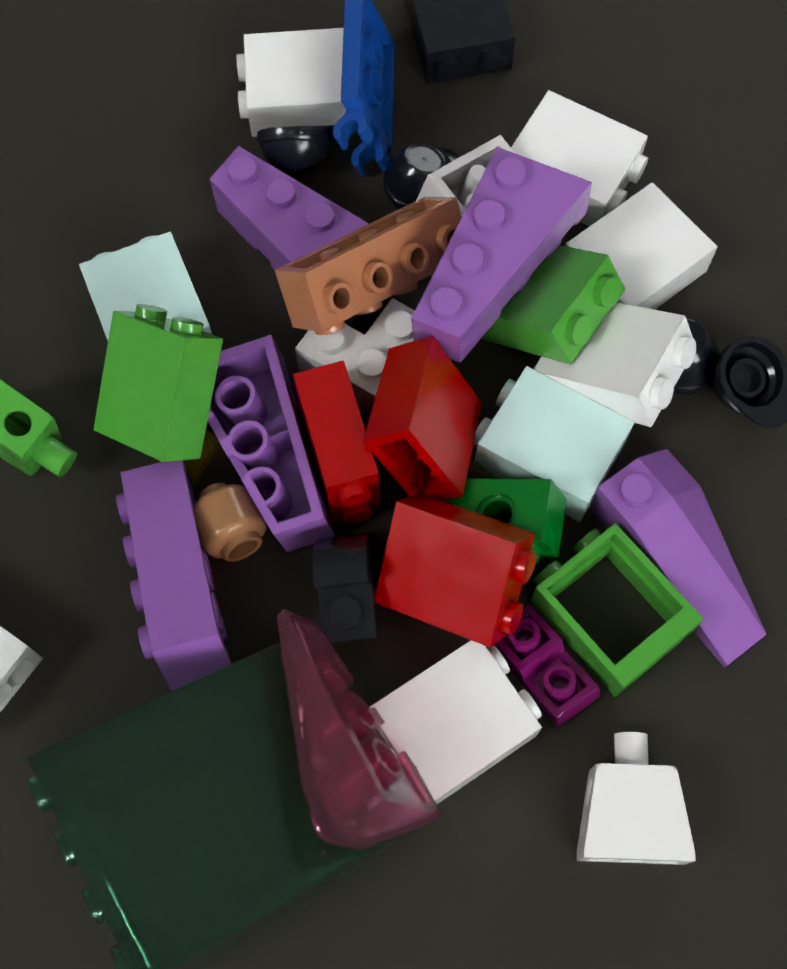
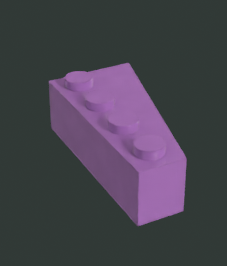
[210,146,369,325]
[411,147,592,363]
[208,335,336,552]
[116,460,238,699]

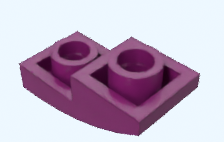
[494,604,601,728]

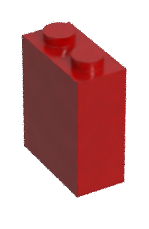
[363,335,482,501]
[293,360,381,524]
[375,493,537,647]

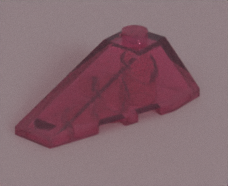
[277,609,442,850]

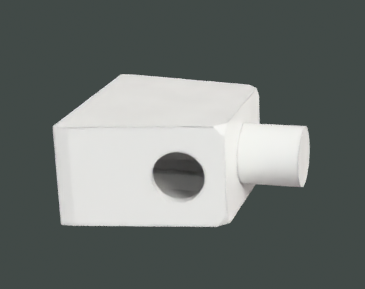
[577,732,696,865]

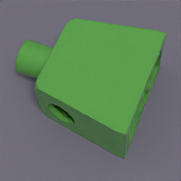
[0,379,77,477]

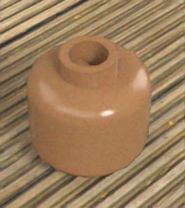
[193,482,267,562]

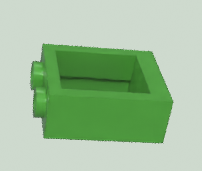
[530,523,704,698]

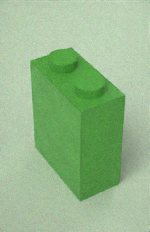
[482,245,625,365]
[93,304,223,462]

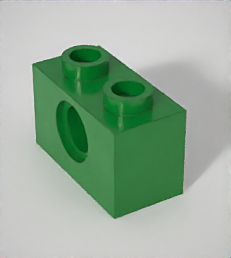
[448,479,567,563]

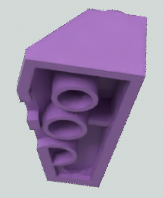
[589,449,767,668]

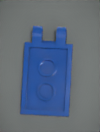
[333,0,395,176]

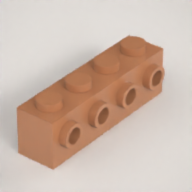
[275,197,462,335]

